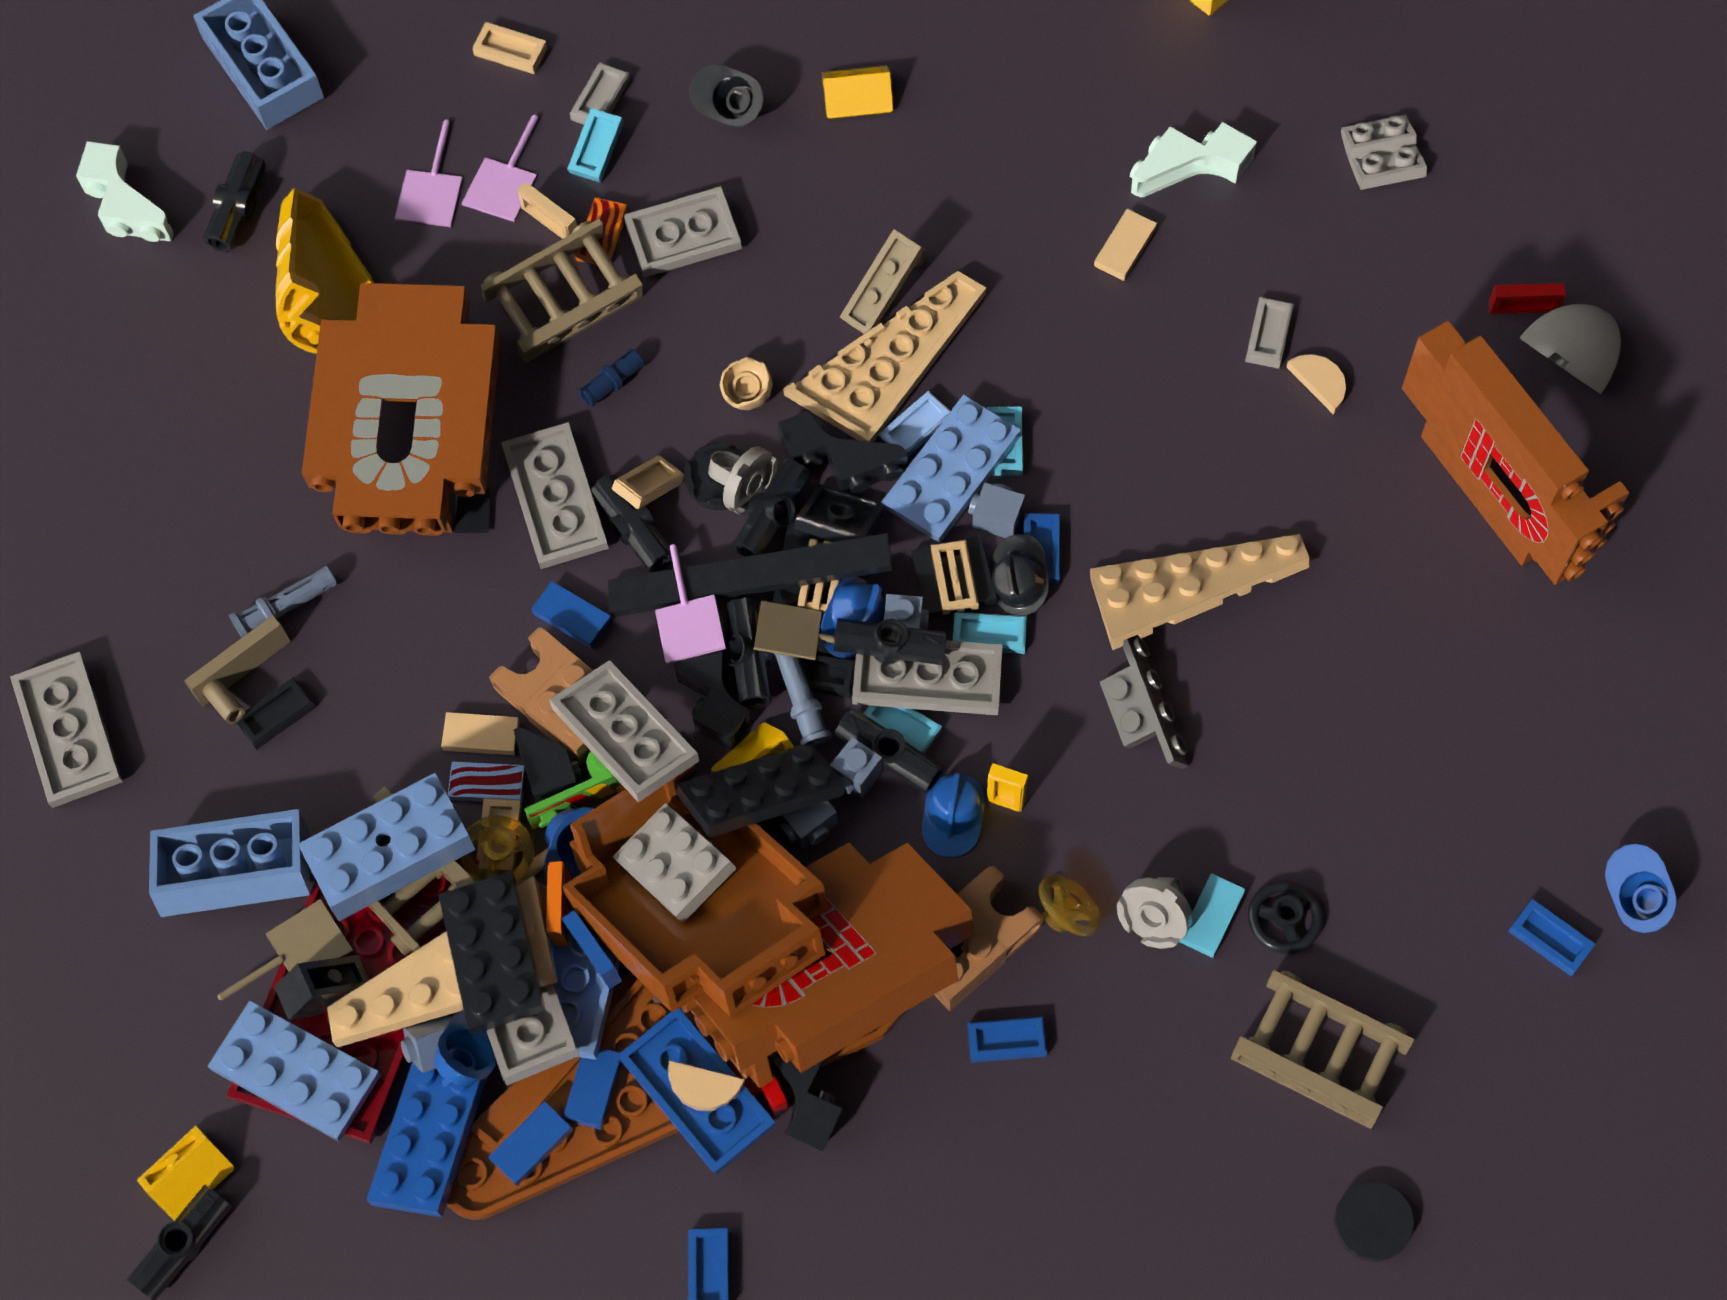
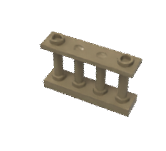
[481,219,643,364]
[368,786,475,956]
[1231,970,1414,1129]

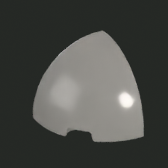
[1520,304,1621,394]

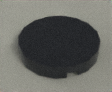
[684,443,745,510]
[1333,1181,1414,1262]

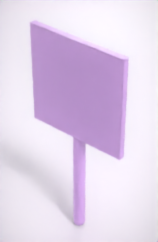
[462,115,538,222]
[395,119,463,227]
[655,544,726,664]

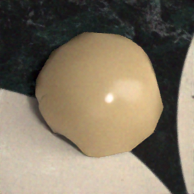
[719,357,773,411]

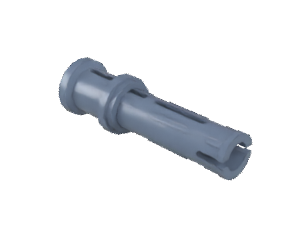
[229,566,337,638]
[775,653,833,746]

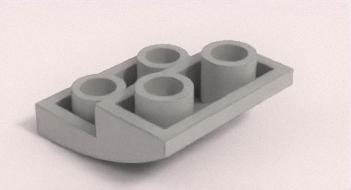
[1341,115,1427,190]

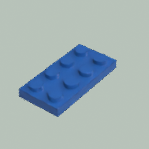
[617,1009,776,1176]
[366,1062,488,1218]

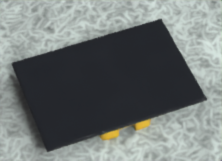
[455,488,491,533]

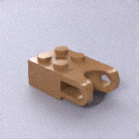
[489,627,593,766]
[934,866,1045,1011]

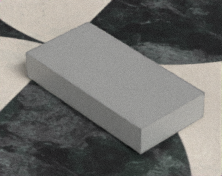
[570,62,630,125]
[1245,297,1293,369]

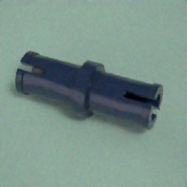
[578,348,644,408]

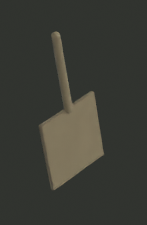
[754,601,834,660]
[218,899,353,1000]

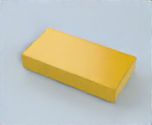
[987,763,1028,812]

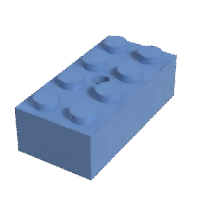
[193,0,324,130]
[298,773,475,921]
[149,809,310,917]

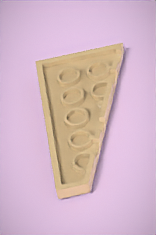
[783,271,986,442]
[1090,534,1309,651]
[327,876,558,1047]

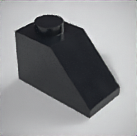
[513,727,583,803]
[274,955,369,1020]

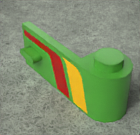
[524,751,621,829]

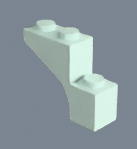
[1130,122,1257,197]
[76,142,174,242]

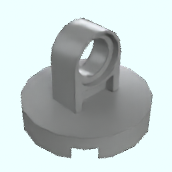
[708,446,777,516]
[1117,877,1192,949]

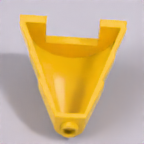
[276,188,374,354]

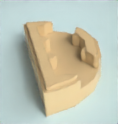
[1286,354,1346,415]
[668,1061,745,1111]

